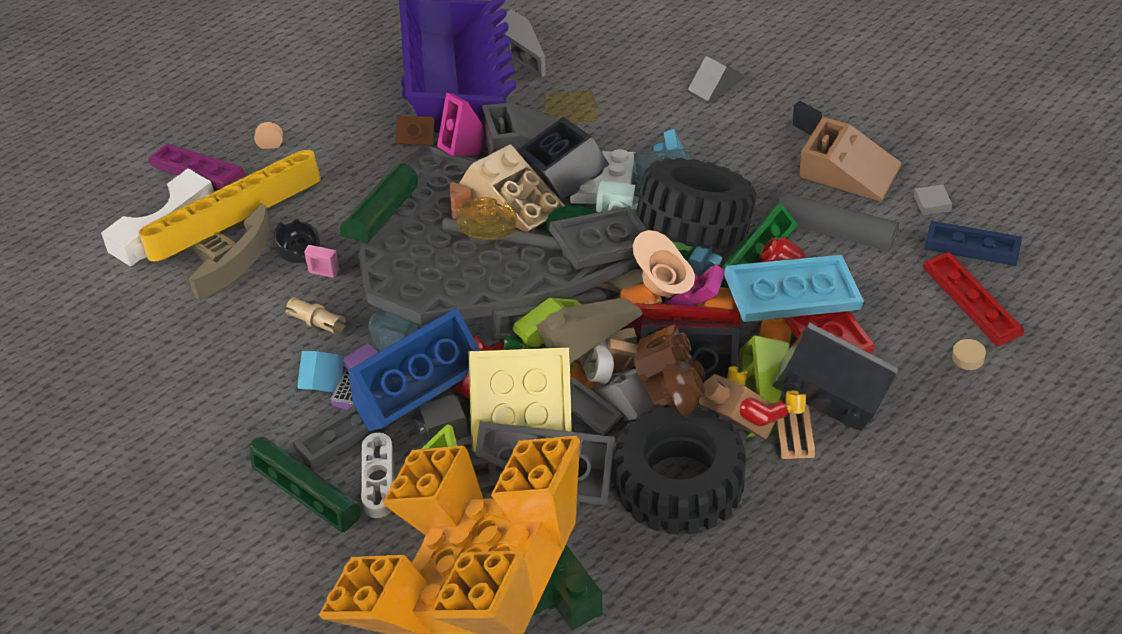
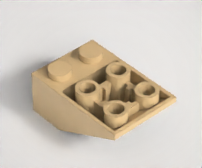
[459,144,565,232]

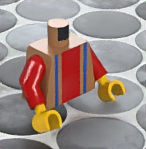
[699,366,806,439]

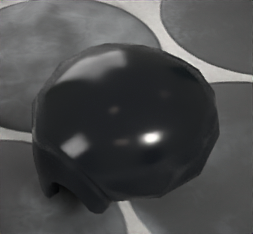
[273,219,320,263]

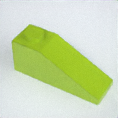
[739,335,789,437]

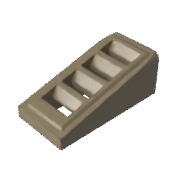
[190,232,236,263]

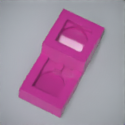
[663,264,725,306]

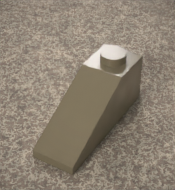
[536,297,643,364]

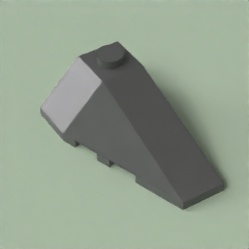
[475,421,615,505]

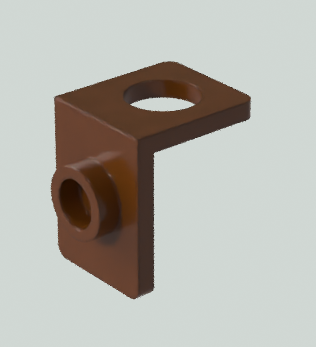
[395,115,435,145]

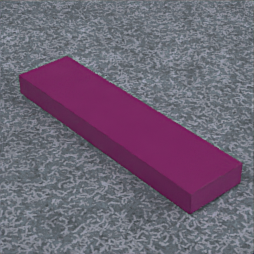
[148,143,245,189]

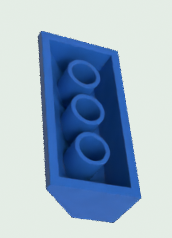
[349,308,480,431]

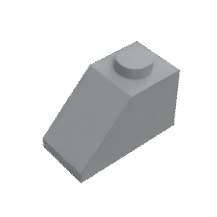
[591,369,655,421]

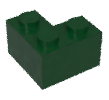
[532,544,603,630]

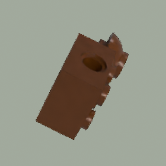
[634,324,705,418]

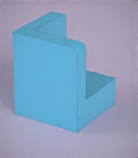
[297,351,345,393]

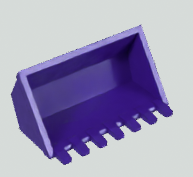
[399,0,517,133]

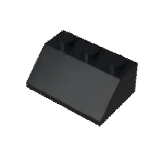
[641,320,739,383]
[772,322,898,431]

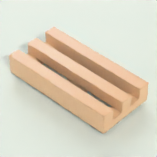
[776,404,815,459]

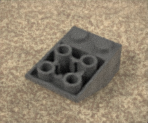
[482,103,559,155]

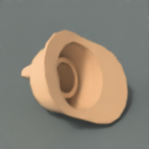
[633,230,695,298]

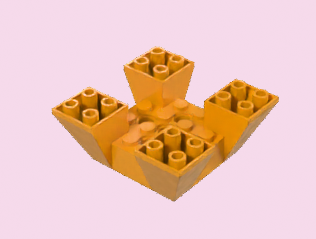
[319,436,580,634]

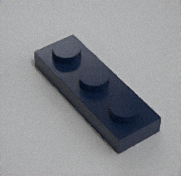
[925,221,1022,266]

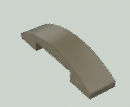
[189,204,271,299]

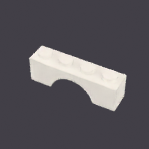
[101,169,214,266]

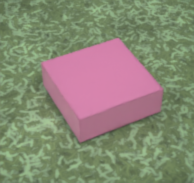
[304,245,340,278]

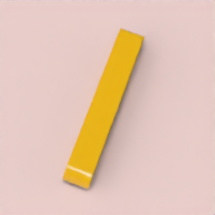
[139,150,321,261]

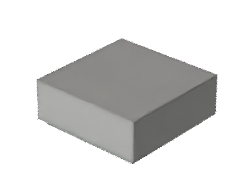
[914,185,952,215]

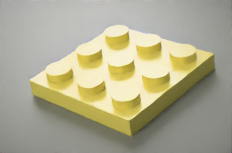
[468,347,572,452]

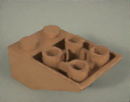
[799,117,902,202]

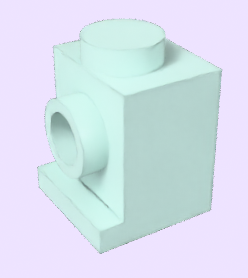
[596,181,639,215]

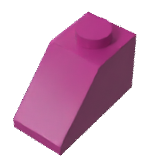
[437,93,485,156]

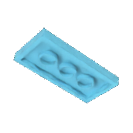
[724,255,864,322]

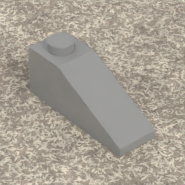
[497,9,546,77]

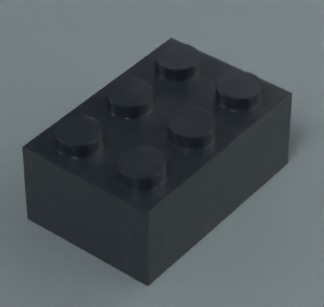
[518,117,610,199]

